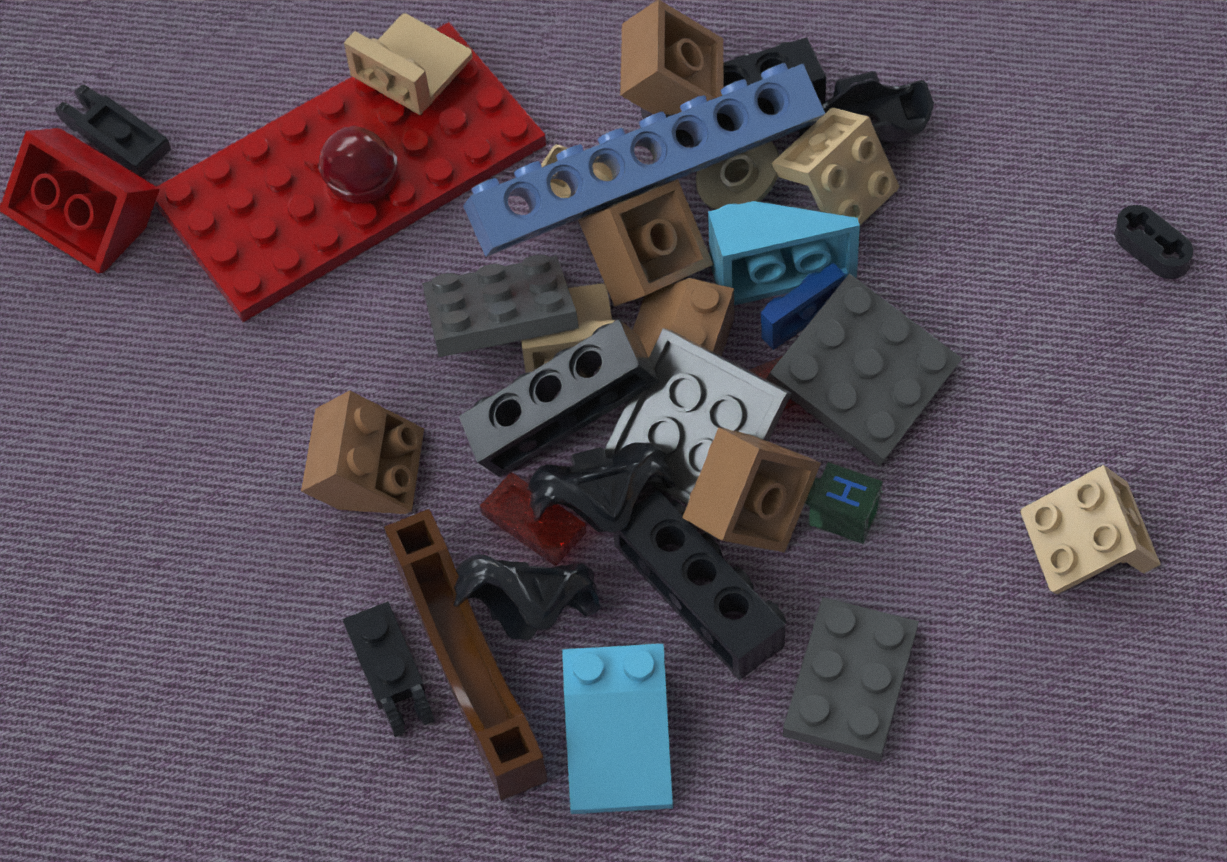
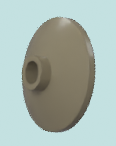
[696,141,779,210]

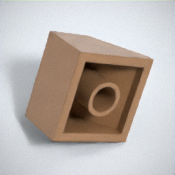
[620,0,723,114]
[579,179,713,307]
[632,278,734,357]
[682,427,821,553]

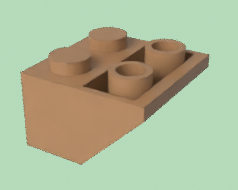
[301,391,424,514]

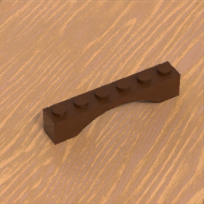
[384,509,548,801]

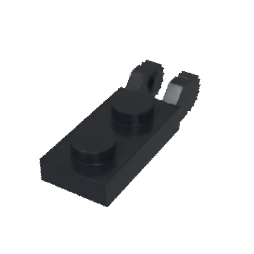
[55,84,171,177]
[342,601,435,737]

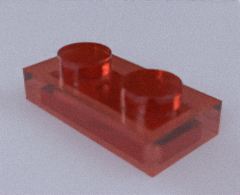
[480,472,587,566]

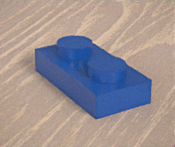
[760,263,845,350]

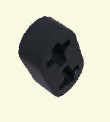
[1114,205,1194,279]

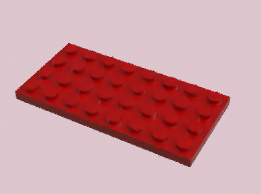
[155,22,547,322]

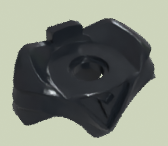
[799,71,934,151]
[527,442,676,533]
[453,554,600,640]

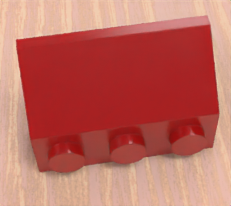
[0,128,160,274]

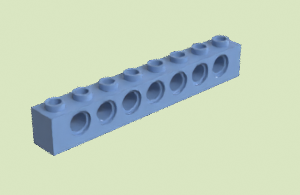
[463,63,825,257]

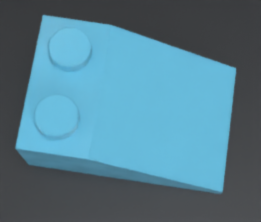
[708,201,860,306]
[562,644,673,814]

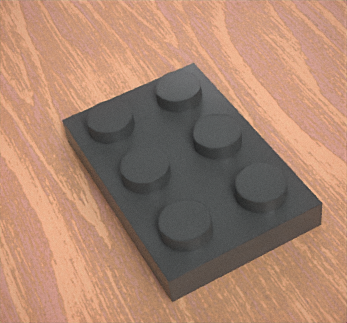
[783,597,919,762]

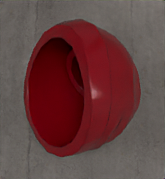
[318,126,399,203]

